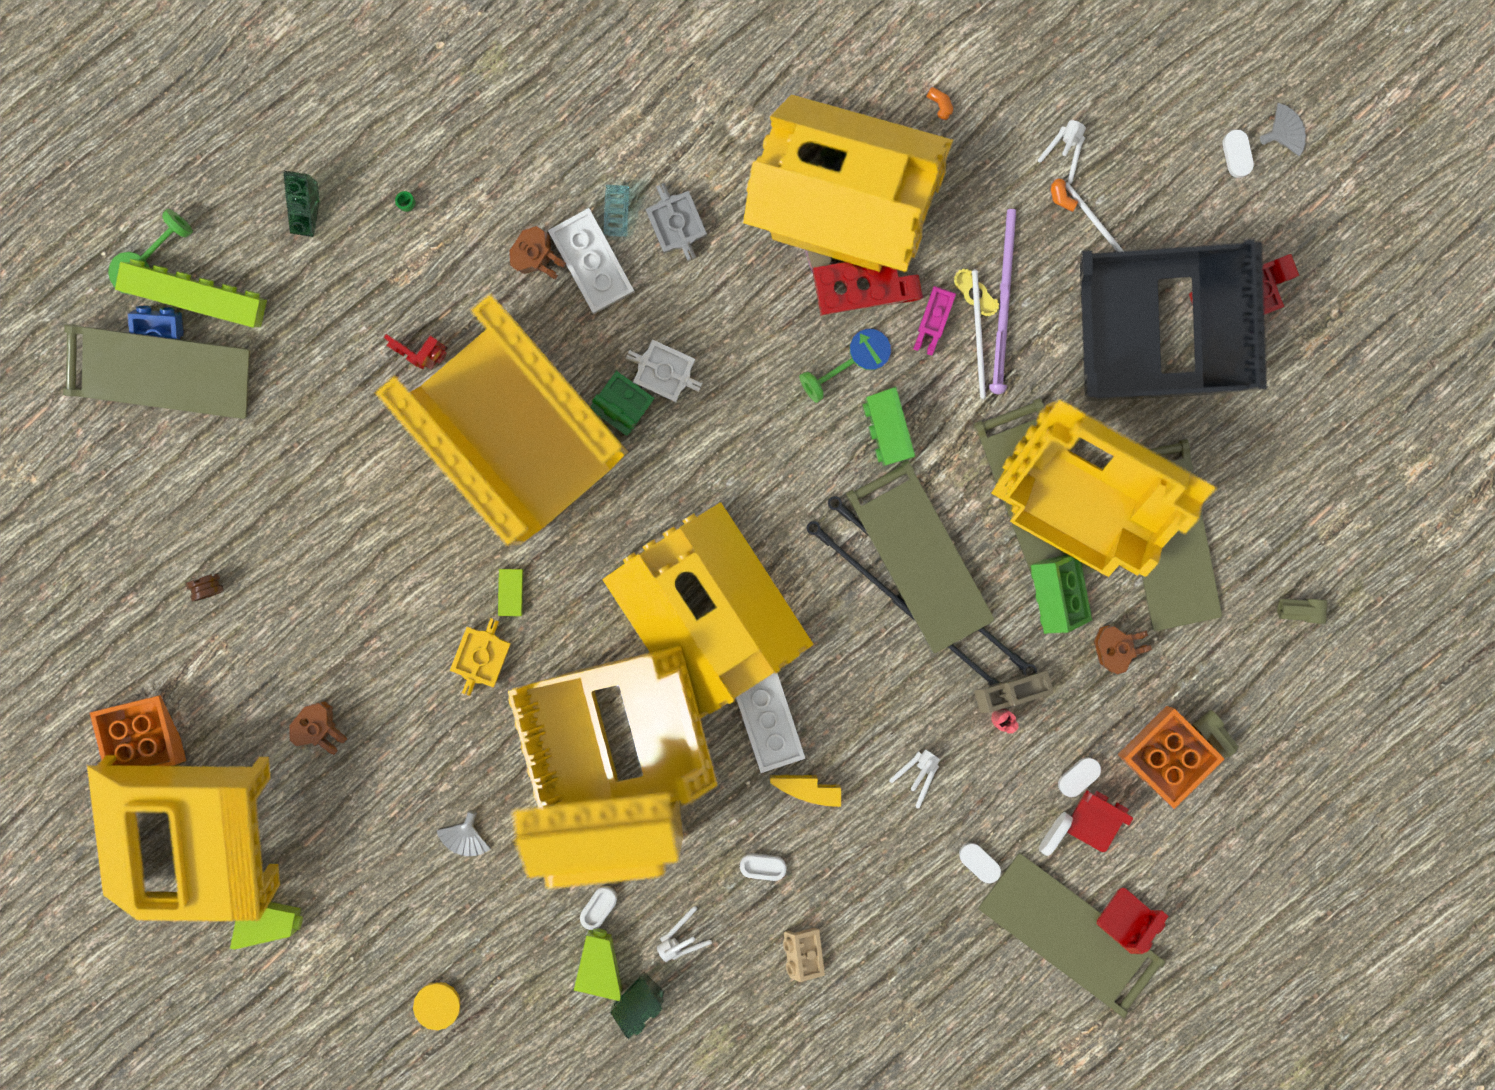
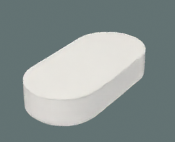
[1223,130,1254,178]
[1058,757,1101,797]
[1039,812,1073,856]
[959,842,1001,883]
[740,853,786,881]
[580,886,617,930]

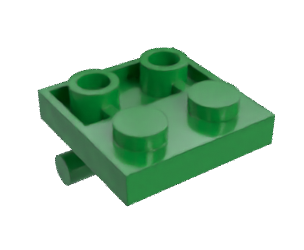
[590,370,655,437]

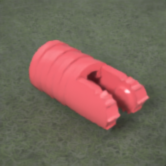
[991,708,1019,733]

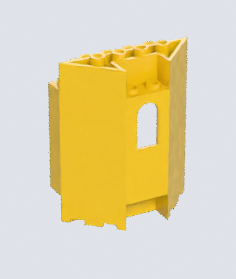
[743,94,953,272]
[991,400,1216,577]
[602,502,814,719]

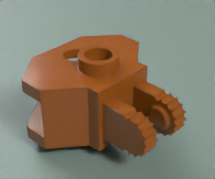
[509,226,566,280]
[1094,625,1152,674]
[289,701,347,755]

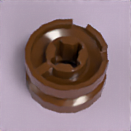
[186,573,224,602]

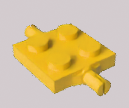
[450,618,512,696]

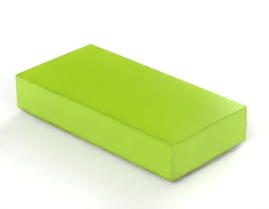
[498,569,523,616]

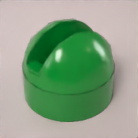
[395,191,416,212]

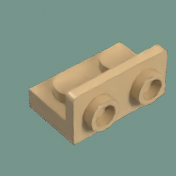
[783,928,825,982]

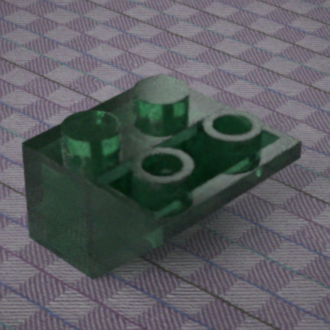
[610,972,664,1040]

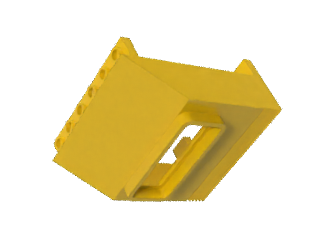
[508,645,718,808]
[87,755,280,921]
[513,793,683,888]

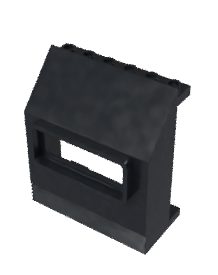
[1080,238,1267,402]

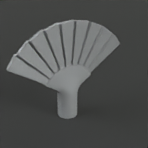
[1260,103,1306,156]
[436,810,491,857]

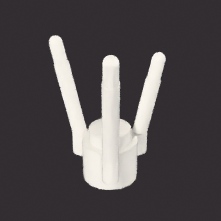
[1038,120,1086,184]
[889,749,940,808]
[657,906,712,962]

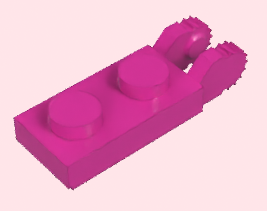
[913,286,956,356]

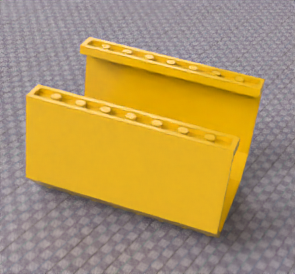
[375,294,628,545]

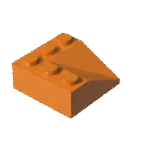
[90,695,186,766]
[1117,706,1224,809]

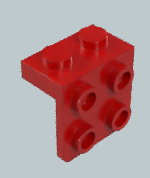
[383,334,448,370]
[1067,790,1133,852]
[1097,888,1169,954]

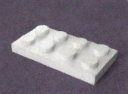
[548,208,635,314]
[736,673,805,773]

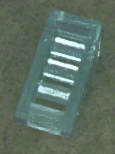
[603,185,630,237]

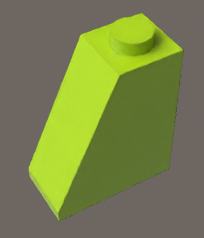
[230,902,303,950]
[574,928,622,1001]

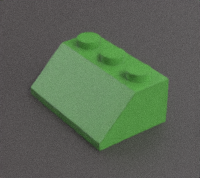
[862,387,915,466]
[1031,555,1092,634]

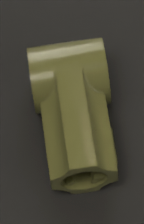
[1277,599,1328,624]
[1192,710,1239,759]

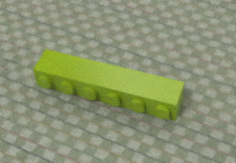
[115,259,267,328]

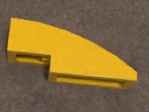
[770,775,841,807]

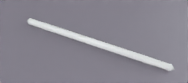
[1065,182,1123,252]
[972,269,986,400]

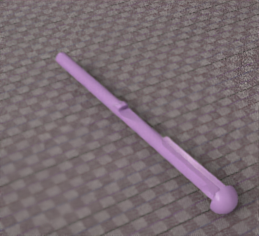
[989,209,1016,394]

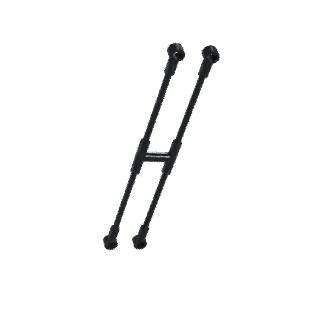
[806,496,1037,685]

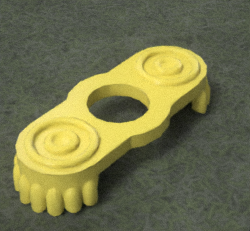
[954,269,999,316]

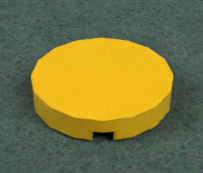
[413,982,461,1030]

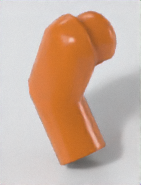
[926,86,954,120]
[1050,178,1078,212]

